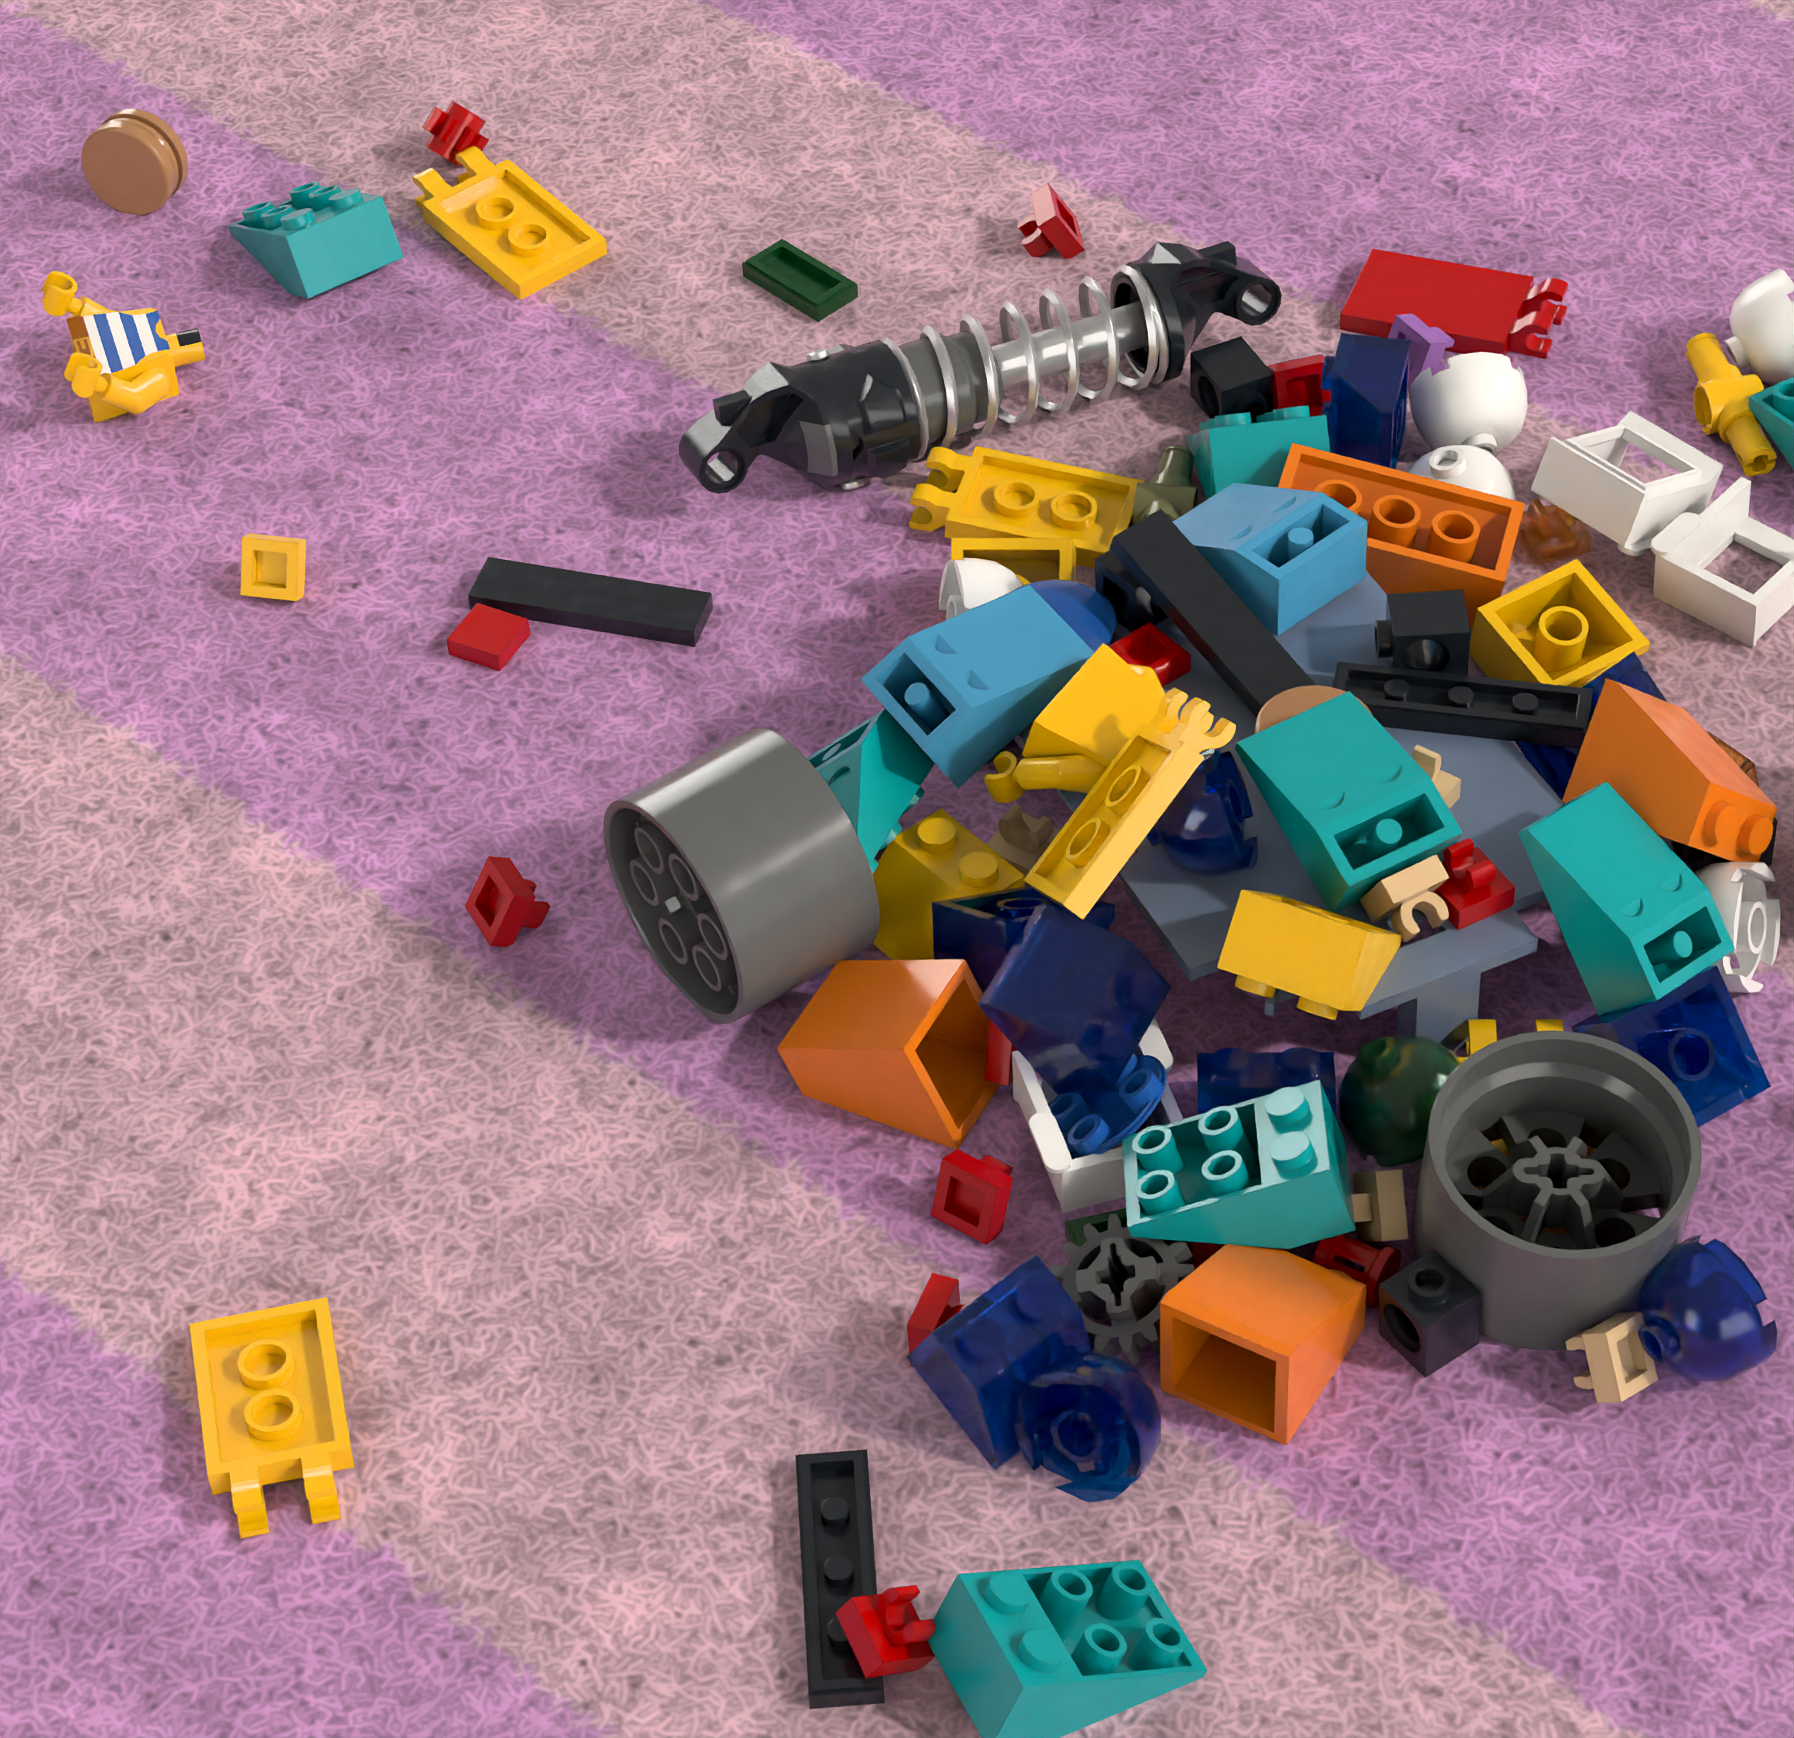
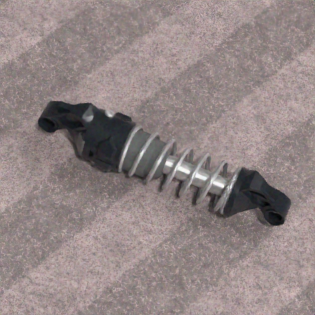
[679,241,1282,494]

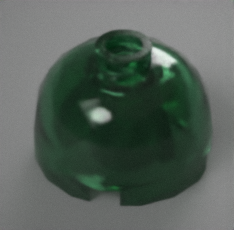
[1338,1035,1462,1167]

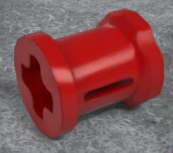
[1312,1233,1401,1308]

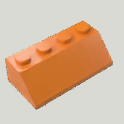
[1278,443,1525,629]

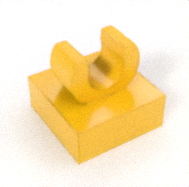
[240,533,306,601]

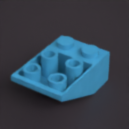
[1173,483,1368,636]
[860,584,1095,788]

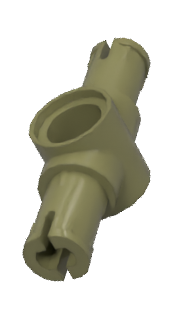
[1133,445,1198,525]

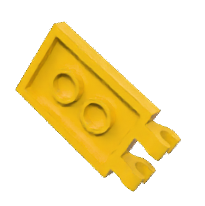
[412,146,607,300]
[909,446,1145,568]
[1023,688,1236,920]
[189,1297,355,1539]

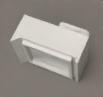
[1530,410,1724,556]
[1651,476,1794,648]
[1012,1015,1183,1213]

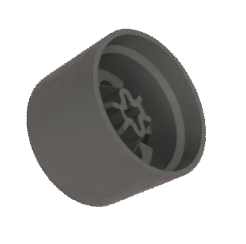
[603,728,880,1024]
[1411,1030,1702,1351]

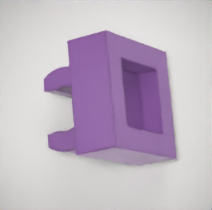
[1379,313,1455,390]

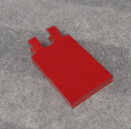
[1340,249,1568,359]

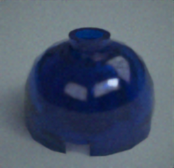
[1146,747,1258,877]
[1638,1235,1778,1382]
[1014,1352,1161,1503]

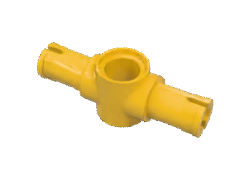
[1685,333,1777,477]

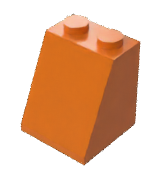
[1562,678,1778,862]
[776,959,1001,1149]
[1160,1244,1367,1445]

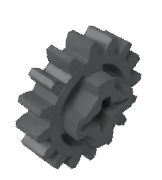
[1046,1213,1196,1365]

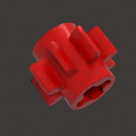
[422,100,489,167]

